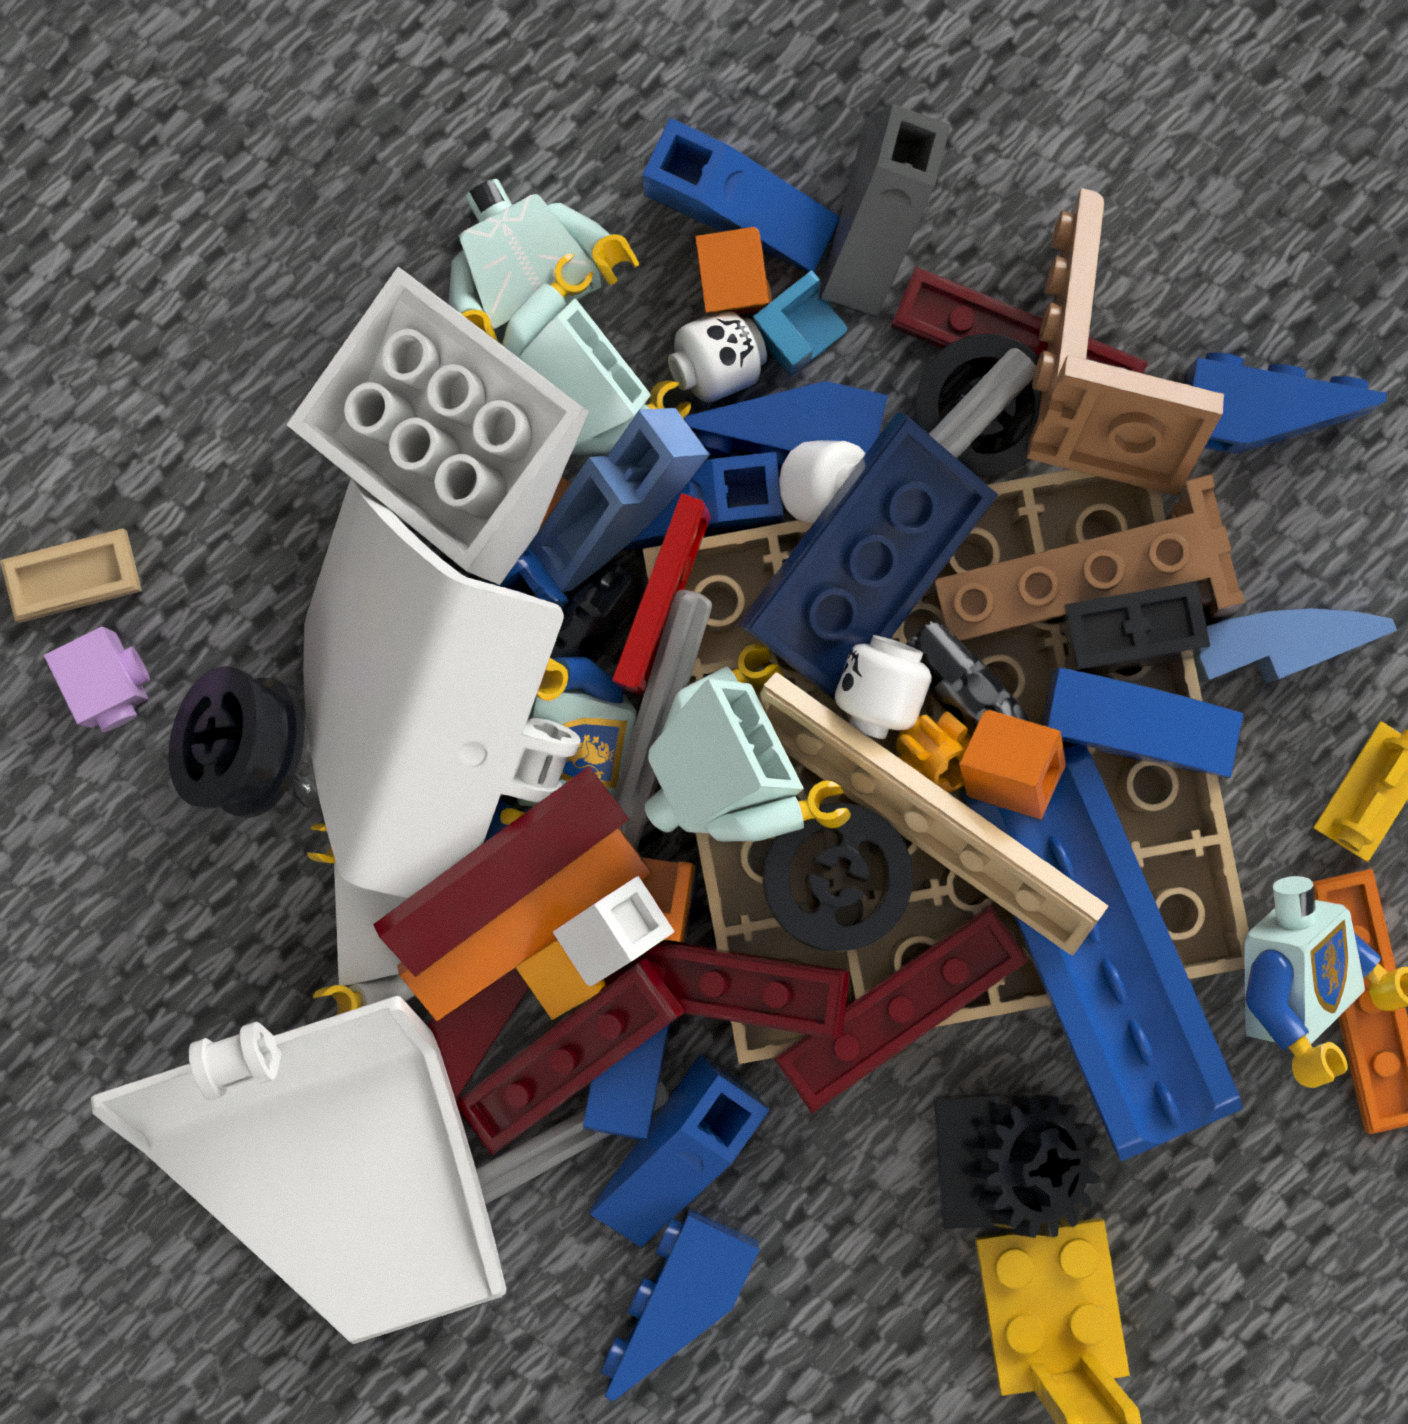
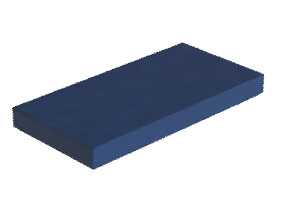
[737,413,998,702]

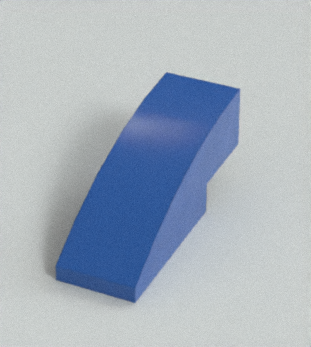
[1042,667,1243,778]

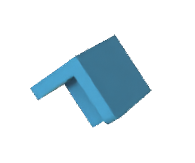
[753,271,847,377]

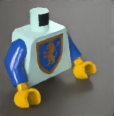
[500,657,637,825]
[1244,876,1408,1088]

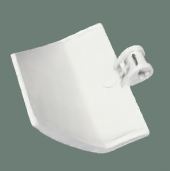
[303,479,580,898]
[91,996,506,1344]

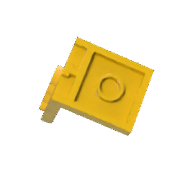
[975,1218,1142,1424]

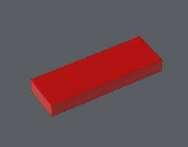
[612,493,711,696]

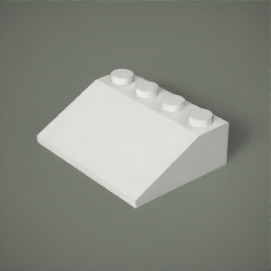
[287,267,589,585]

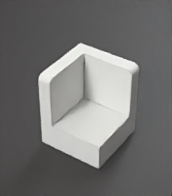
[553,876,675,986]

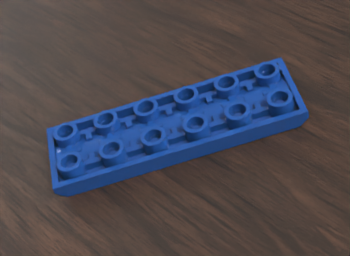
[960,744,1243,1162]

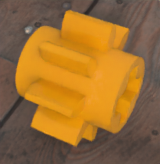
[896,711,972,793]

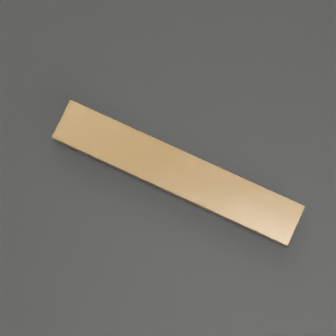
[758,672,1108,956]

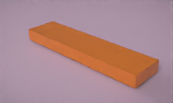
[397,827,652,1021]
[1313,869,1408,1134]

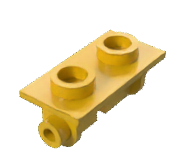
[1313,721,1408,862]

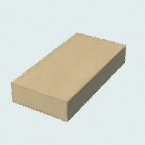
[0,528,142,623]

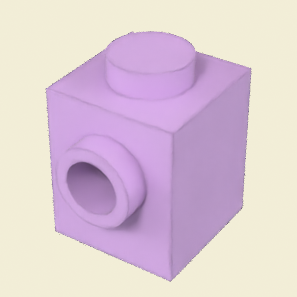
[44,626,150,732]

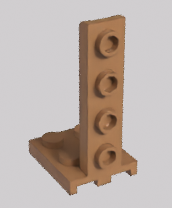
[1027,188,1224,496]
[934,474,1245,642]

